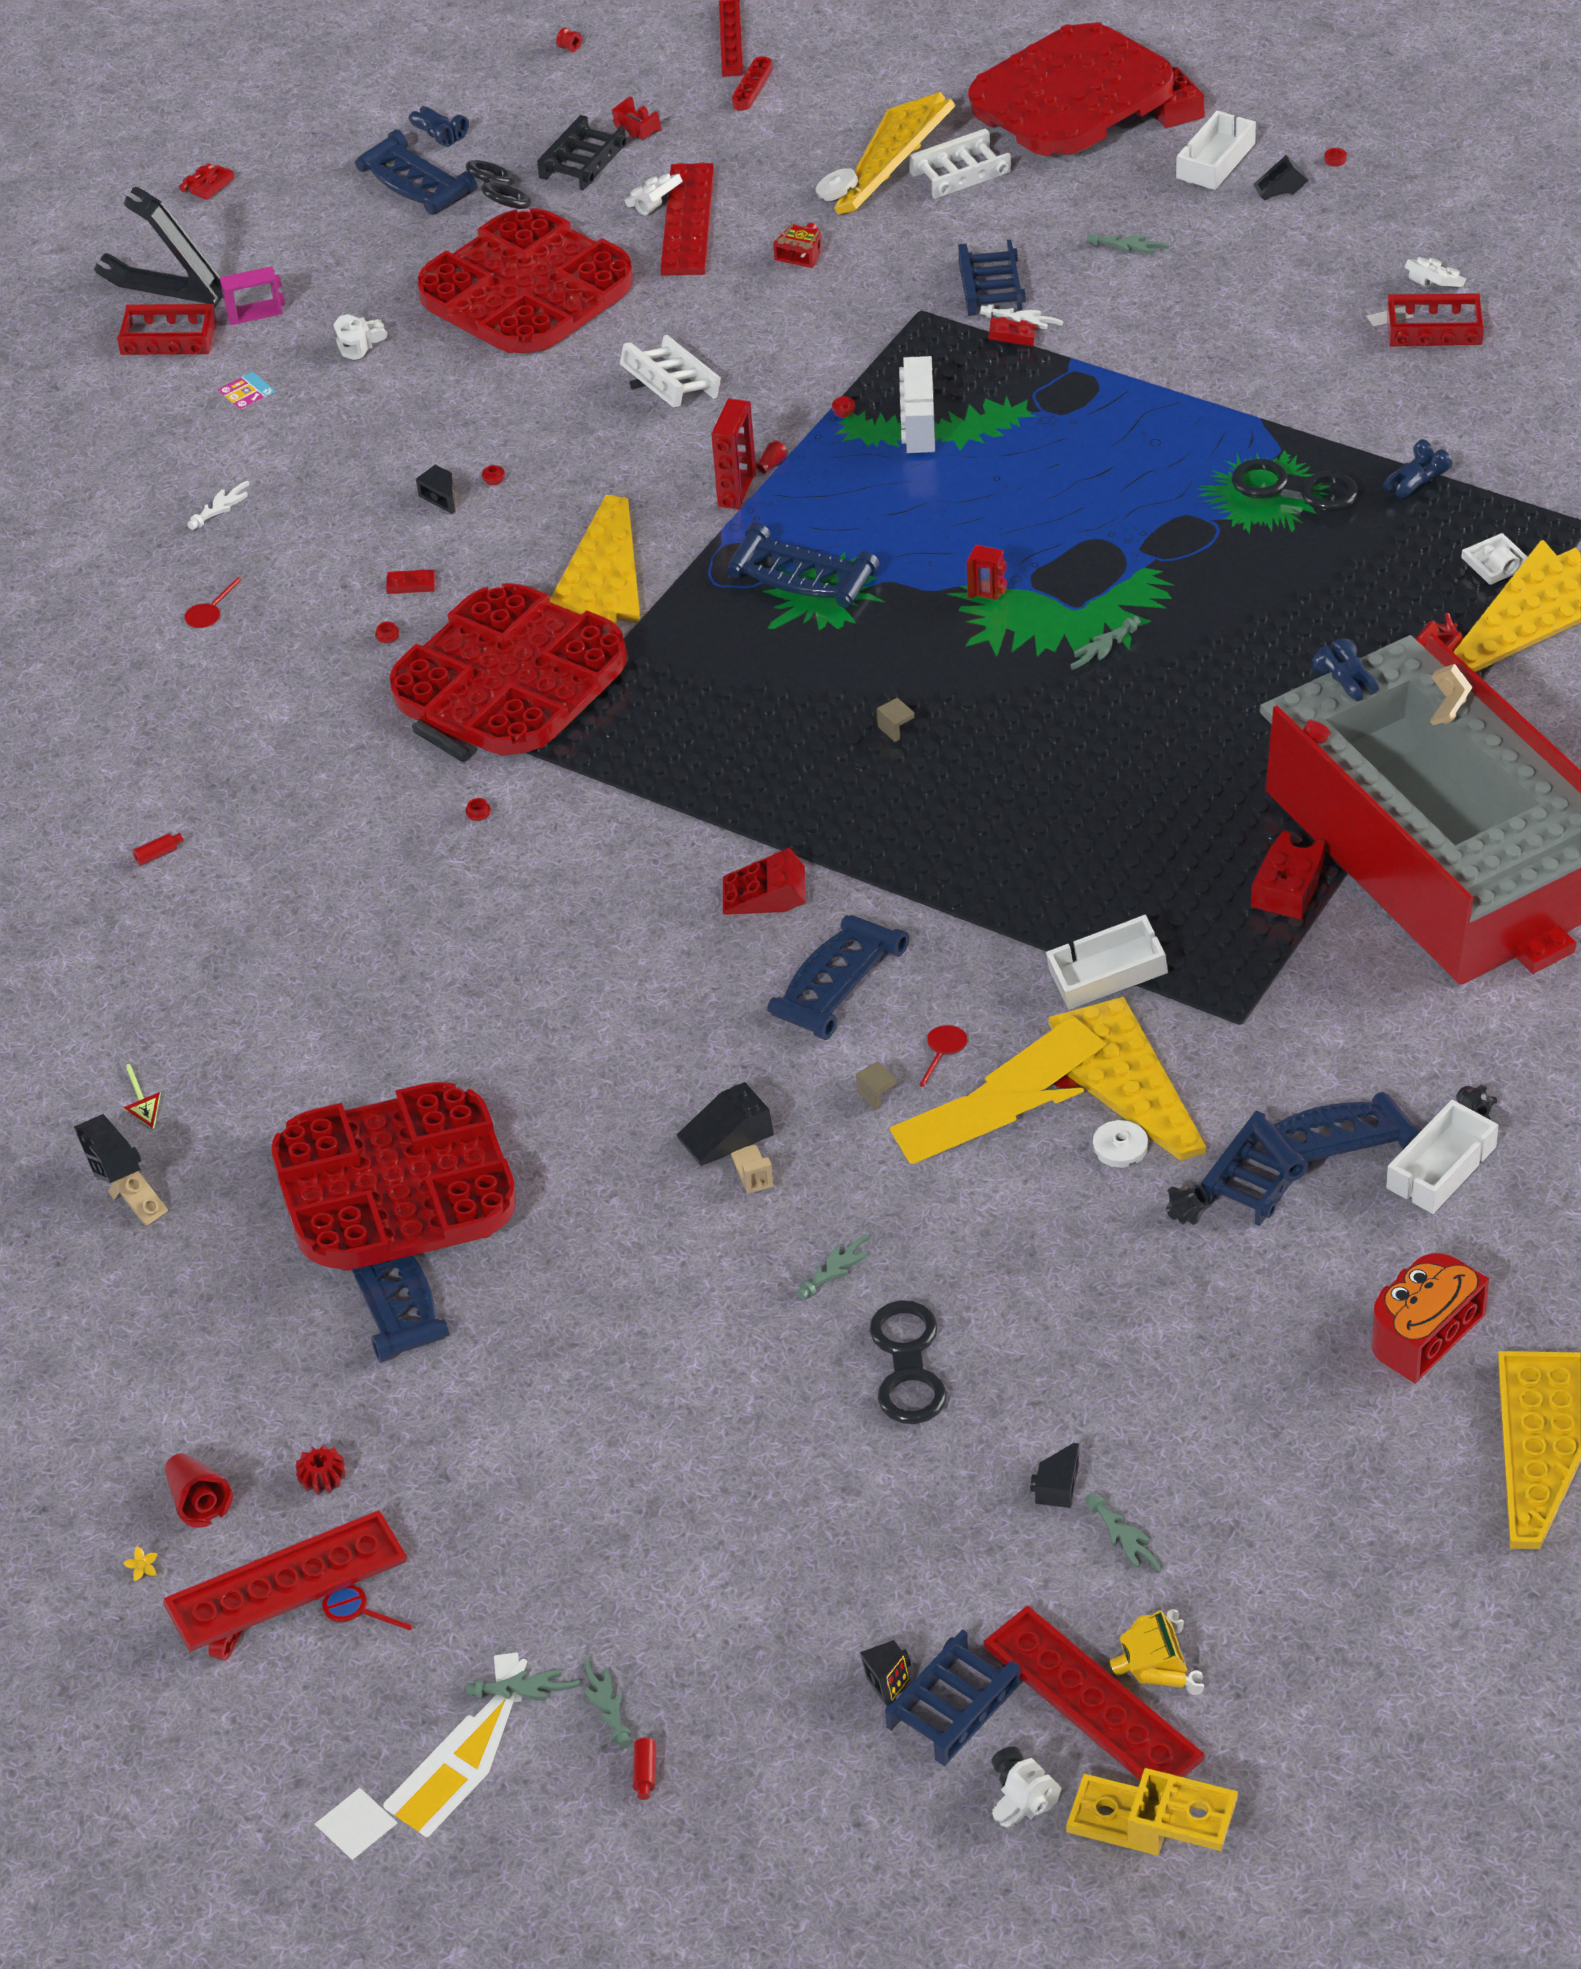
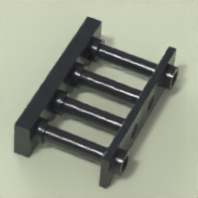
[537,115,627,190]

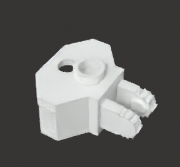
[333,314,388,360]
[992,1758,1062,1830]

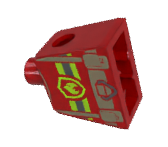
[773,222,822,268]

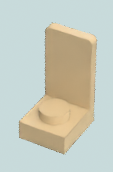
[1430,664,1472,726]
[731,1145,774,1194]
[108,1171,168,1226]

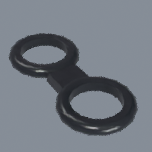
[466,160,532,209]
[1231,459,1358,511]
[869,1300,947,1424]

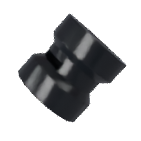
[991,1747,1024,1787]

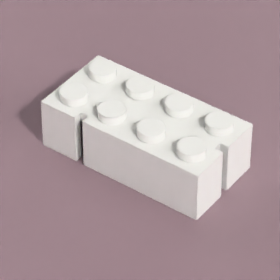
[1176,111,1256,190]
[899,356,935,453]
[1046,915,1168,1010]
[1386,1100,1499,1214]

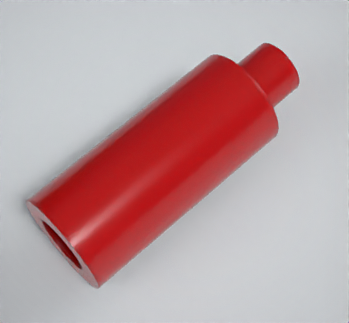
[132,833,184,866]
[632,1738,656,1800]

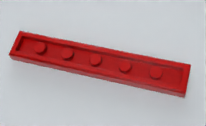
[719,0,743,77]

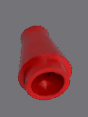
[756,440,788,474]

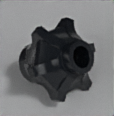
[1456,1085,1497,1119]
[1166,1185,1208,1225]

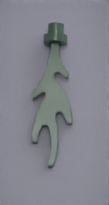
[1087,233,1169,254]
[1071,616,1141,670]
[796,1234,870,1300]
[1085,1492,1161,1573]
[584,1659,631,1748]
[466,1670,580,1700]

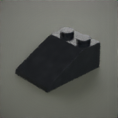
[677,1082,774,1166]

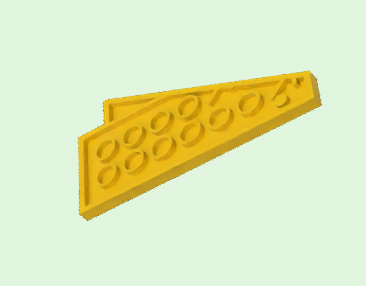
[834,92,955,215]
[550,494,641,624]
[1454,540,1581,672]
[1048,997,1206,1161]
[1497,1351,1581,1549]

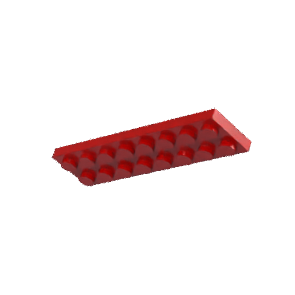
[660,162,714,276]
[163,1510,407,1652]
[984,1605,1204,1781]

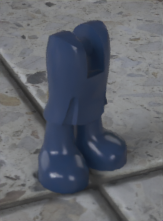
[408,106,469,147]
[1383,439,1453,499]
[1311,639,1379,702]

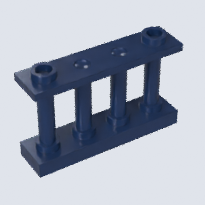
[958,239,1026,316]
[1201,1110,1313,1226]
[885,1629,1021,1766]

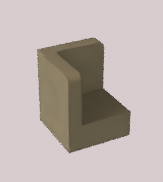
[877,698,914,742]
[856,1061,896,1110]

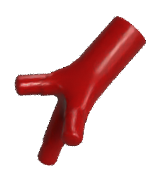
[1436,613,1458,632]

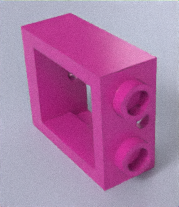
[220,266,285,325]

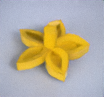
[123,1546,158,1582]

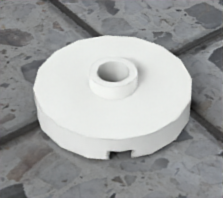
[816,168,858,201]
[1093,1120,1148,1168]

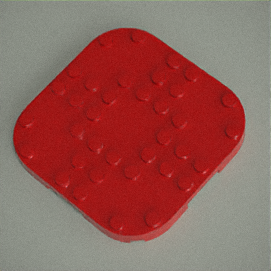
[968,22,1175,156]
[417,208,633,353]
[389,583,627,756]
[271,1082,516,1271]

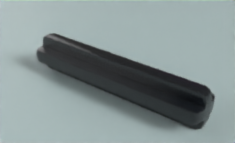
[412,719,471,762]

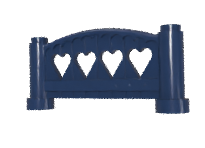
[355,129,478,214]
[727,522,880,608]
[767,915,909,1040]
[1253,1092,1423,1181]
[351,1255,449,1363]

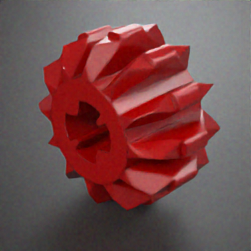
[295,1444,346,1495]

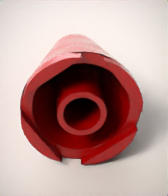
[164,1453,233,1528]

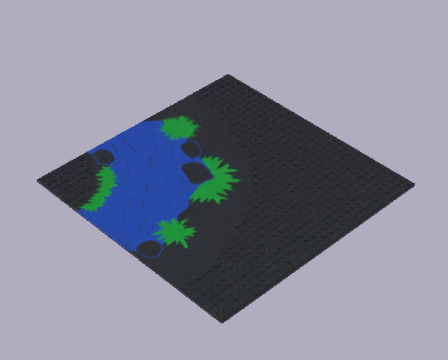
[526,311,1581,1025]

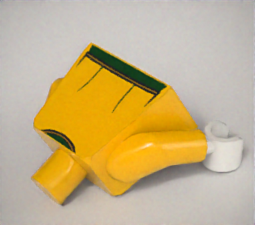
[1110,1609,1204,1695]

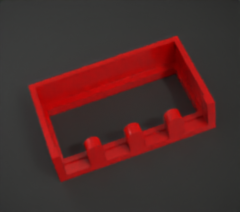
[1387,293,1484,347]
[117,304,217,355]
[711,398,757,510]

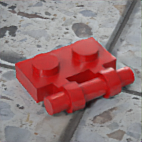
[179,163,235,200]
[988,316,1036,346]

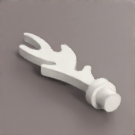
[980,304,1063,329]
[187,481,249,530]

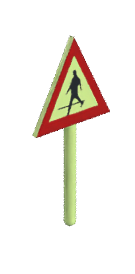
[123,1064,161,1129]

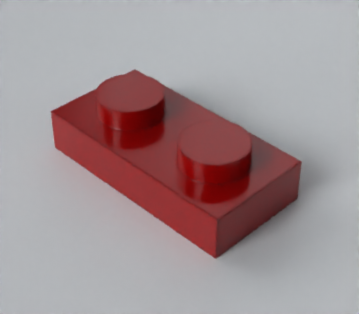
[386,569,436,594]

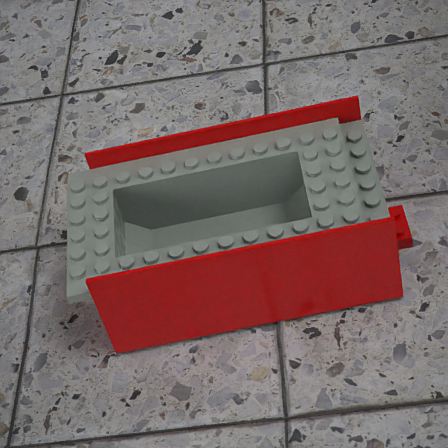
[1260,633,1581,985]

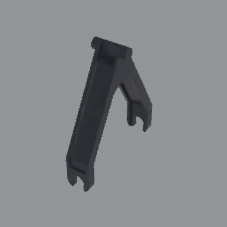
[94,187,223,308]

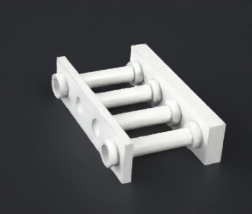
[909,129,1011,199]
[620,335,721,407]

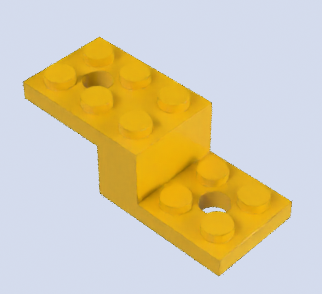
[1066,1768,1238,1856]

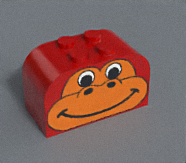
[1371,1253,1489,1384]

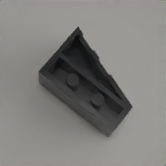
[74,1114,141,1183]

